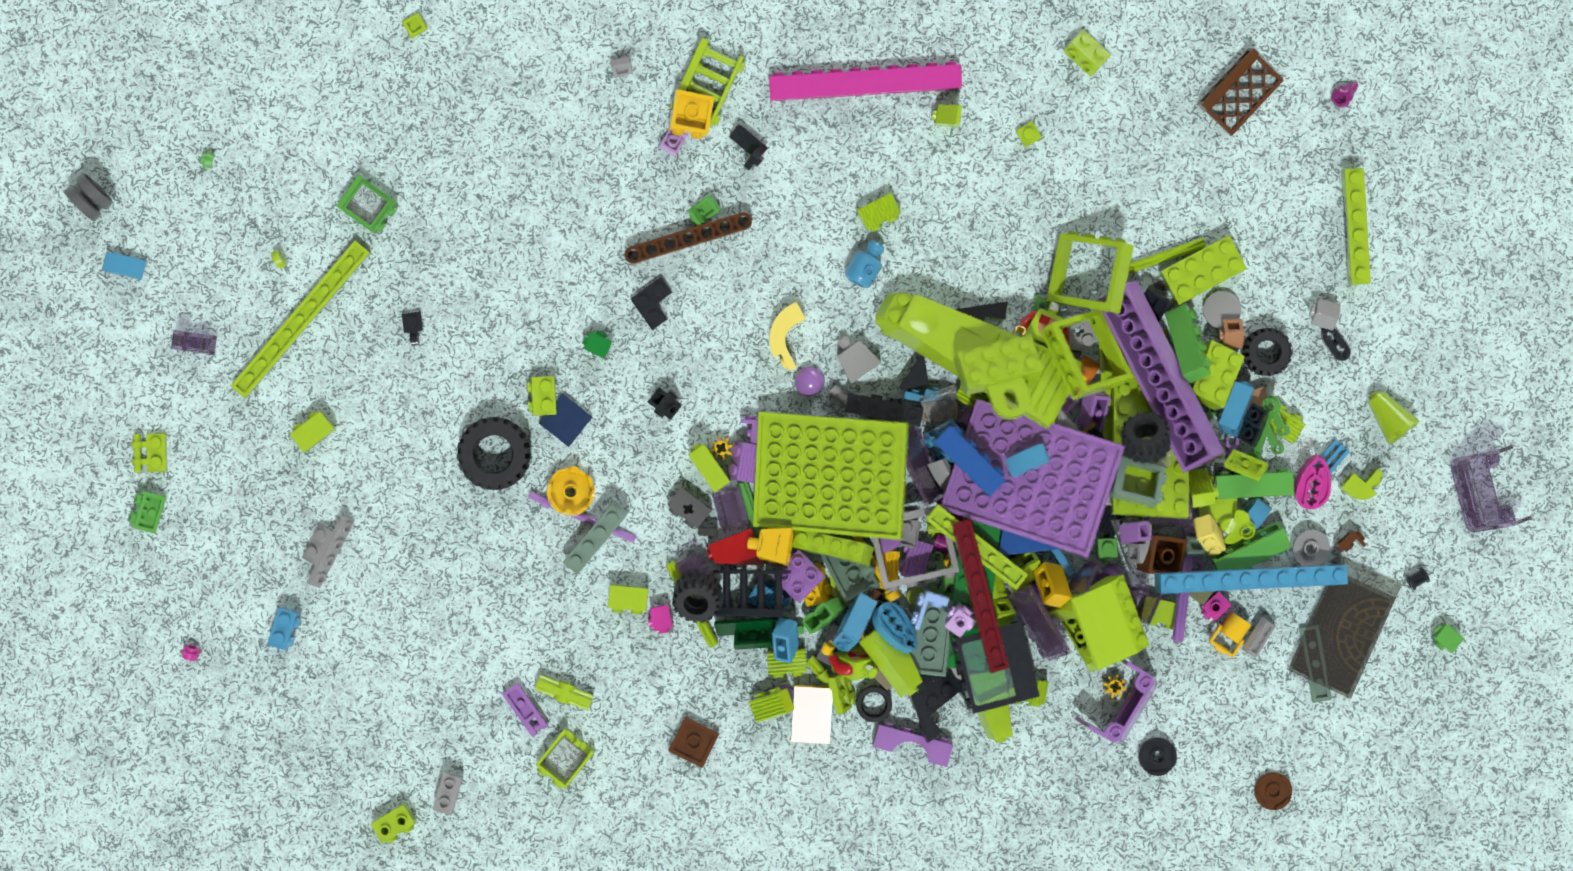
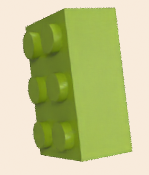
[1188,340,1245,411]

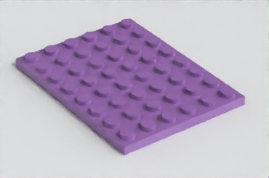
[941,399,1125,558]

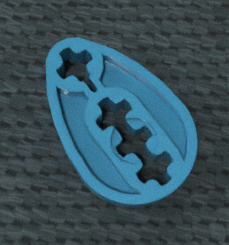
[872,602,918,654]

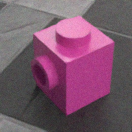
[1200,591,1232,621]
[648,604,673,634]

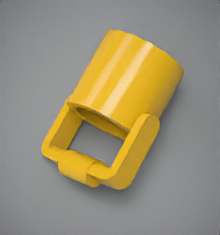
[1208,612,1252,657]

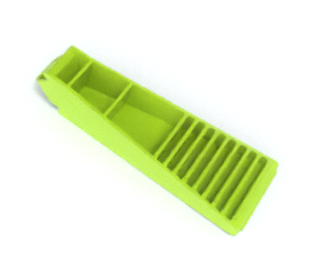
[875,293,1082,429]

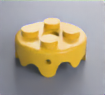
[546,466,595,516]

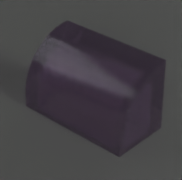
[712,486,749,531]

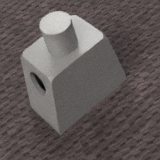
[837,336,881,384]

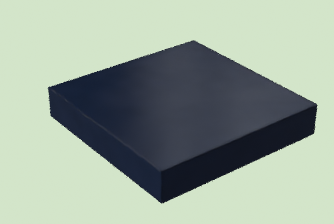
[539,393,593,447]

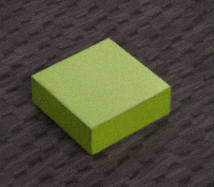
[402,12,428,39]

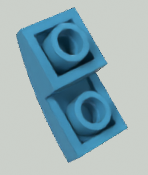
[101,252,147,280]
[903,386,945,401]
[1005,444,1051,478]
[1244,497,1272,532]

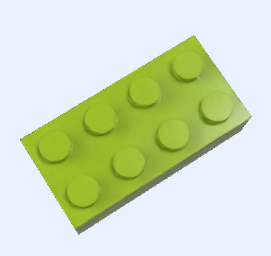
[1159,235,1247,306]

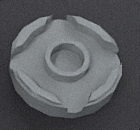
[1203,291,1241,329]

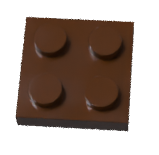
[668,716,720,768]

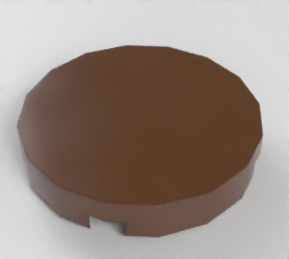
[1254,772,1292,810]

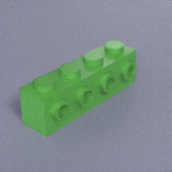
[1165,304,1211,383]
[1214,468,1294,499]
[1210,521,1292,570]

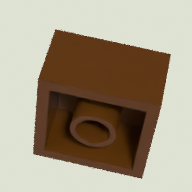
[1137,533,1188,574]

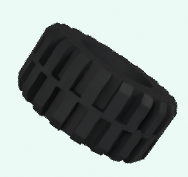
[456,417,532,490]

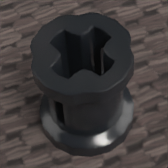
[1405,567,1430,591]

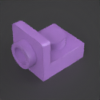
[740,416,758,443]

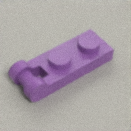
[502,683,549,737]

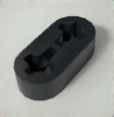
[1321,329,1351,361]

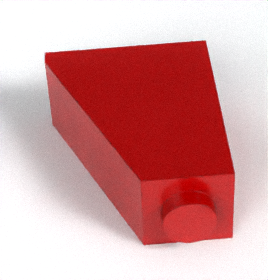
[706,528,765,565]

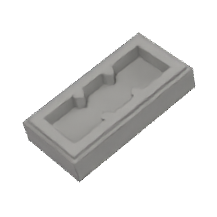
[1242,617,1276,658]

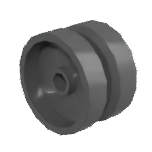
[63,173,113,222]

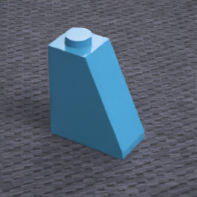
[1218,381,1254,438]

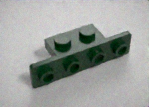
[714,617,790,650]

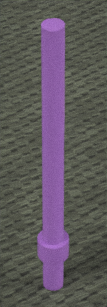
[528,491,636,543]

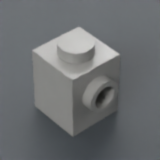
[1309,299,1341,331]

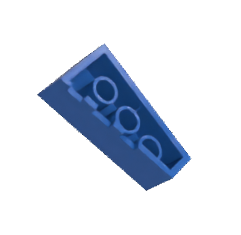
[931,424,1006,497]

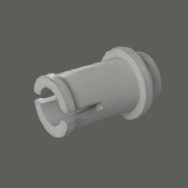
[828,384,848,408]

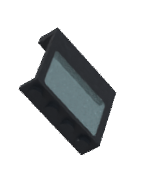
[950,620,1040,714]

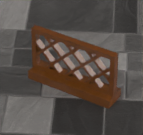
[1197,48,1284,136]

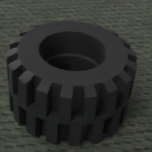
[1241,328,1293,376]
[1121,412,1171,464]
[672,570,722,623]

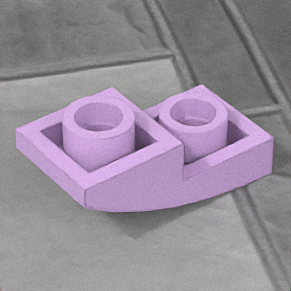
[659,130,688,157]

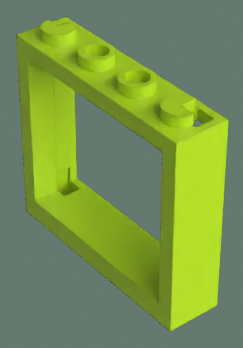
[1046,231,1134,314]
[1041,310,1134,400]

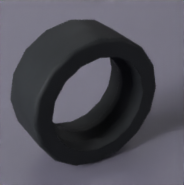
[856,685,892,723]

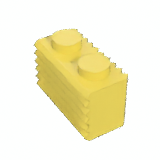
[1193,514,1226,556]

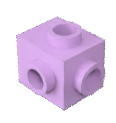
[945,602,975,637]

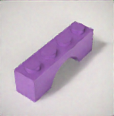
[873,721,953,767]

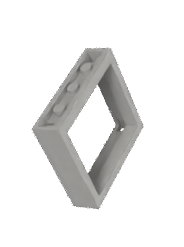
[871,504,960,592]

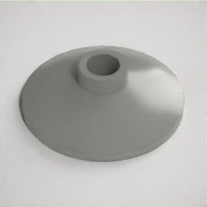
[1292,529,1330,566]

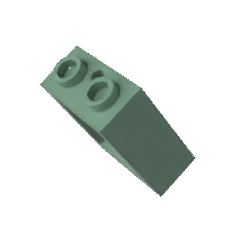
[1109,456,1167,508]

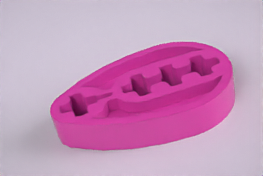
[1293,454,1331,509]

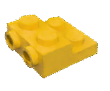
[668,89,714,139]

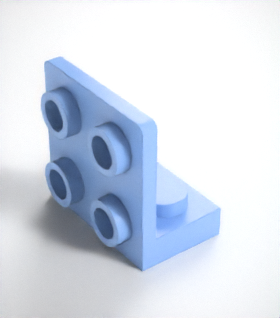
[911,589,949,630]

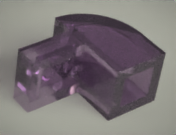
[171,330,217,355]

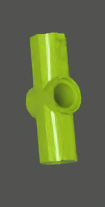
[534,674,594,711]

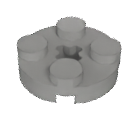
[1064,312,1096,350]

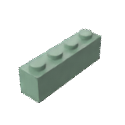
[563,500,628,575]

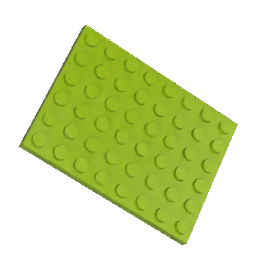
[753,411,909,540]

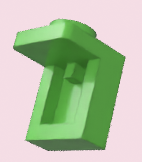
[687,195,722,226]

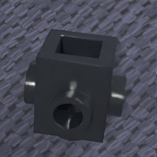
[647,387,682,420]

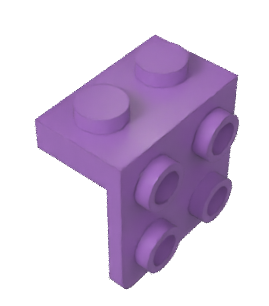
[772,550,824,602]

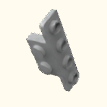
[302,515,355,588]

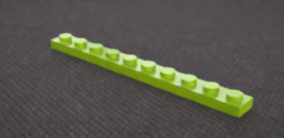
[231,240,370,399]

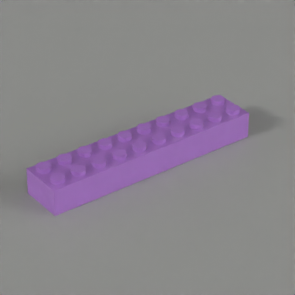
[1097,280,1225,473]

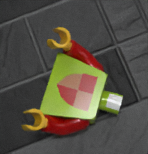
[1012,302,1070,348]
[821,630,877,681]

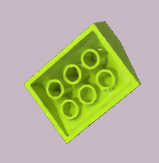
[1070,575,1149,671]

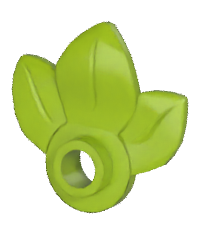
[1219,510,1255,544]

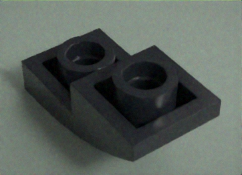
[1237,403,1269,447]

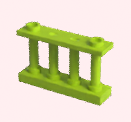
[670,38,746,128]

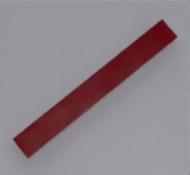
[951,518,1009,673]

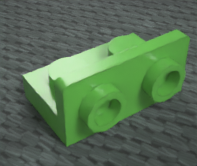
[128,489,166,534]

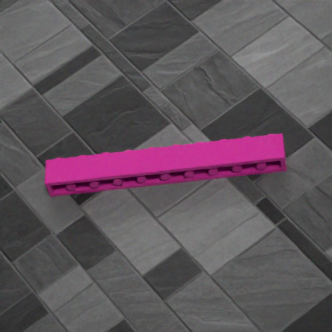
[769,61,962,101]

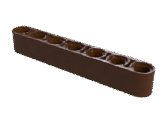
[624,212,752,264]

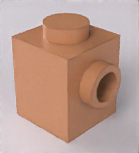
[1218,319,1244,349]

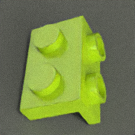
[1064,29,1111,76]
[526,376,556,416]

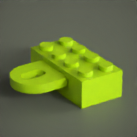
[954,334,1043,419]

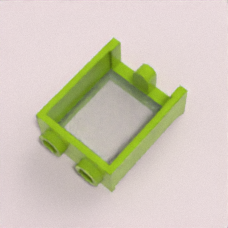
[536,728,595,789]

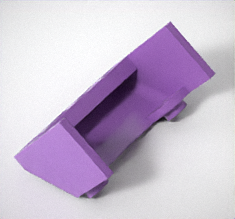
[1075,659,1157,743]

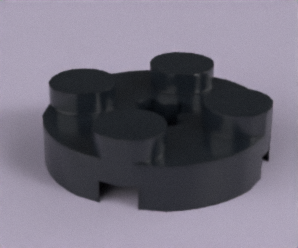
[1138,737,1177,776]

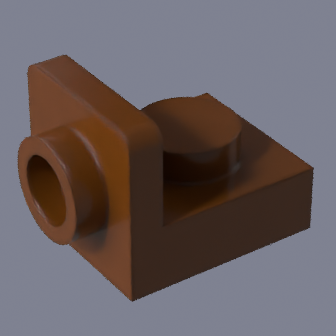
[1334,530,1367,552]

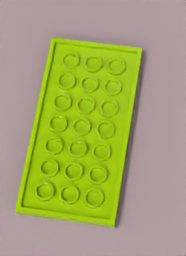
[1111,363,1189,519]

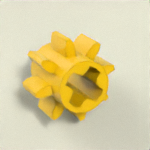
[710,436,733,460]
[1102,674,1127,698]

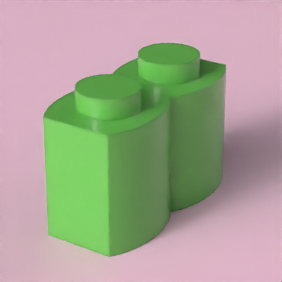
[802,596,846,634]

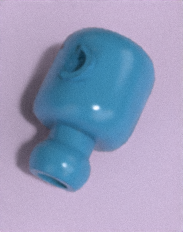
[845,240,884,288]

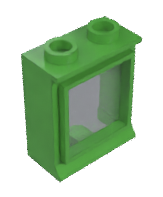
[336,175,398,234]

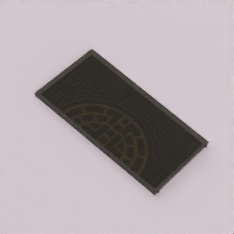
[1287,556,1402,699]

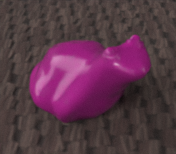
[1331,82,1358,108]

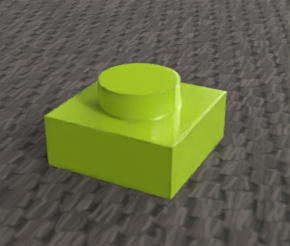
[1016,121,1042,148]

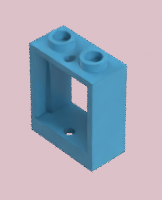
[832,593,877,652]

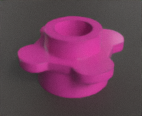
[180,645,202,661]

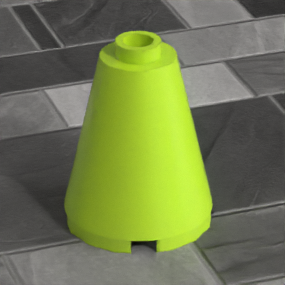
[1368,391,1420,445]

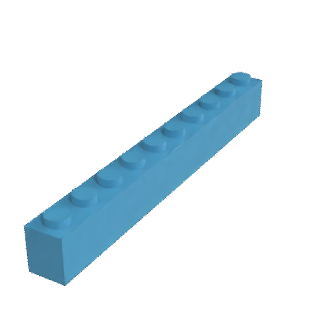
[1154,564,1348,594]

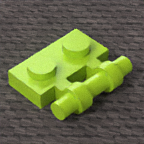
[131,433,168,473]
[828,673,856,714]

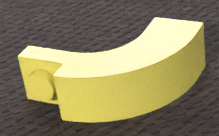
[770,302,806,371]

